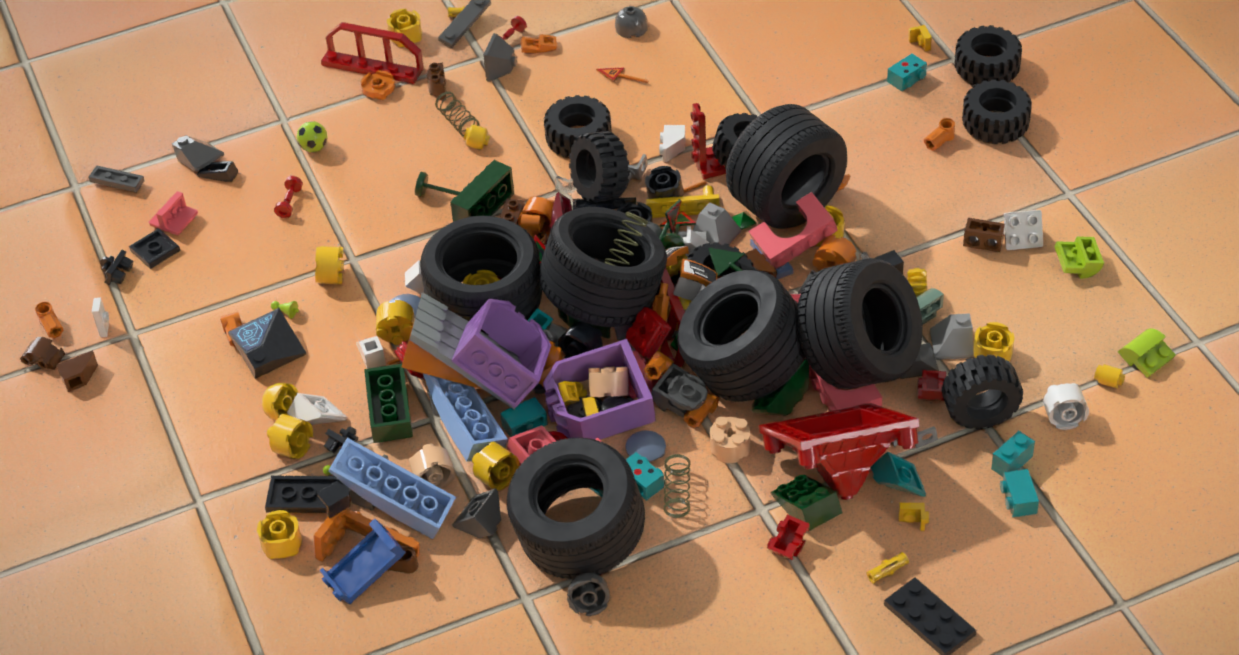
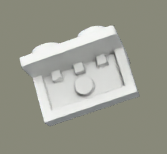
[1004,210,1043,250]

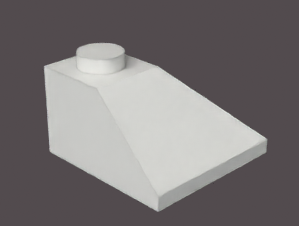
[287,393,348,425]

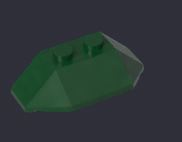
[752,359,809,416]

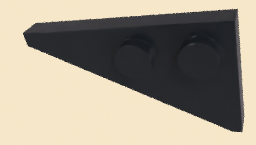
[573,197,636,210]

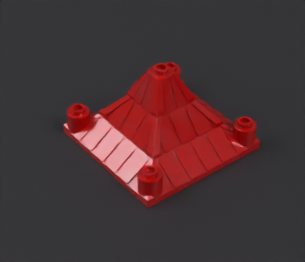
[759,403,920,500]

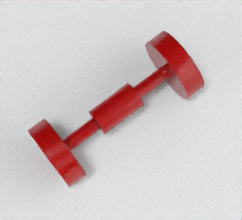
[500,16,527,41]
[274,176,303,218]

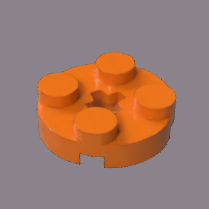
[361,71,395,100]

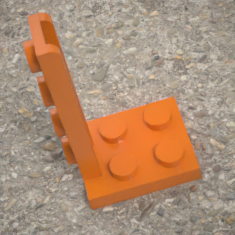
[314,508,420,562]

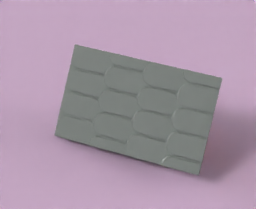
[402,292,522,409]

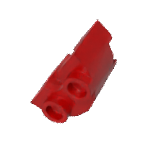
[918,370,947,401]
[767,514,810,560]

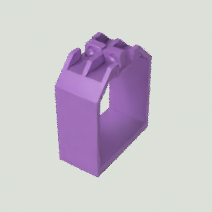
[452,299,551,408]
[543,339,656,440]

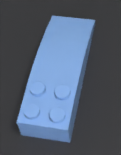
[423,373,508,462]
[328,438,456,539]

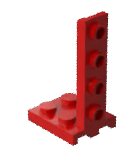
[690,103,726,180]

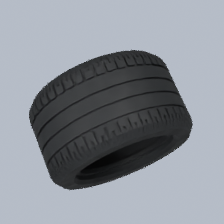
[726,104,847,229]
[538,207,667,327]
[420,216,542,335]
[797,258,923,389]
[677,270,805,402]
[507,437,645,579]

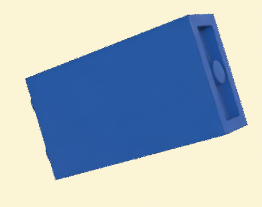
[319,518,406,604]

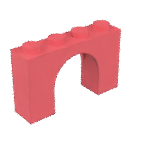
[749,192,838,269]
[805,358,882,411]

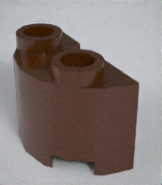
[426,62,446,100]
[20,337,65,370]

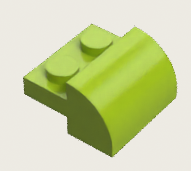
[1054,236,1104,279]
[1118,328,1176,378]

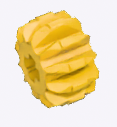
[907,268,927,297]

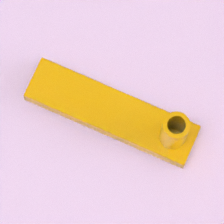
[646,185,720,218]

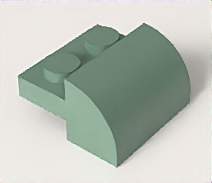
[917,288,944,325]

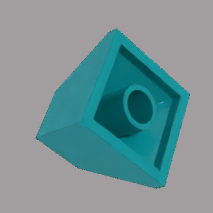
[871,451,927,497]

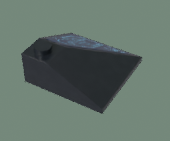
[228,308,306,379]

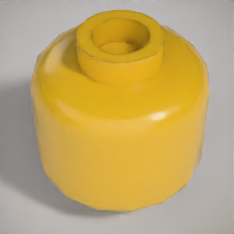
[463,125,490,150]

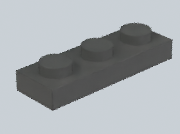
[88,166,145,192]

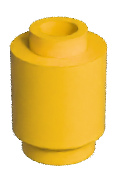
[1094,364,1126,389]

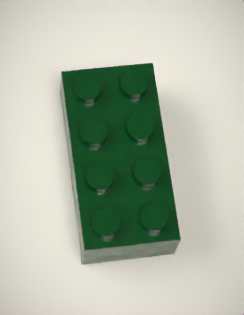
[450,160,515,222]
[364,364,413,443]

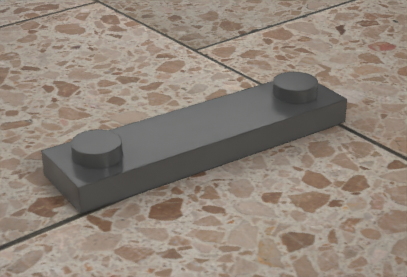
[438,0,491,48]

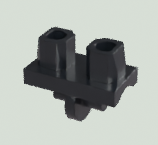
[100,249,134,285]
[324,427,359,453]

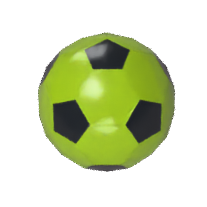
[296,121,328,152]

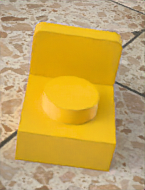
[908,25,932,52]
[558,381,580,406]
[898,503,929,531]

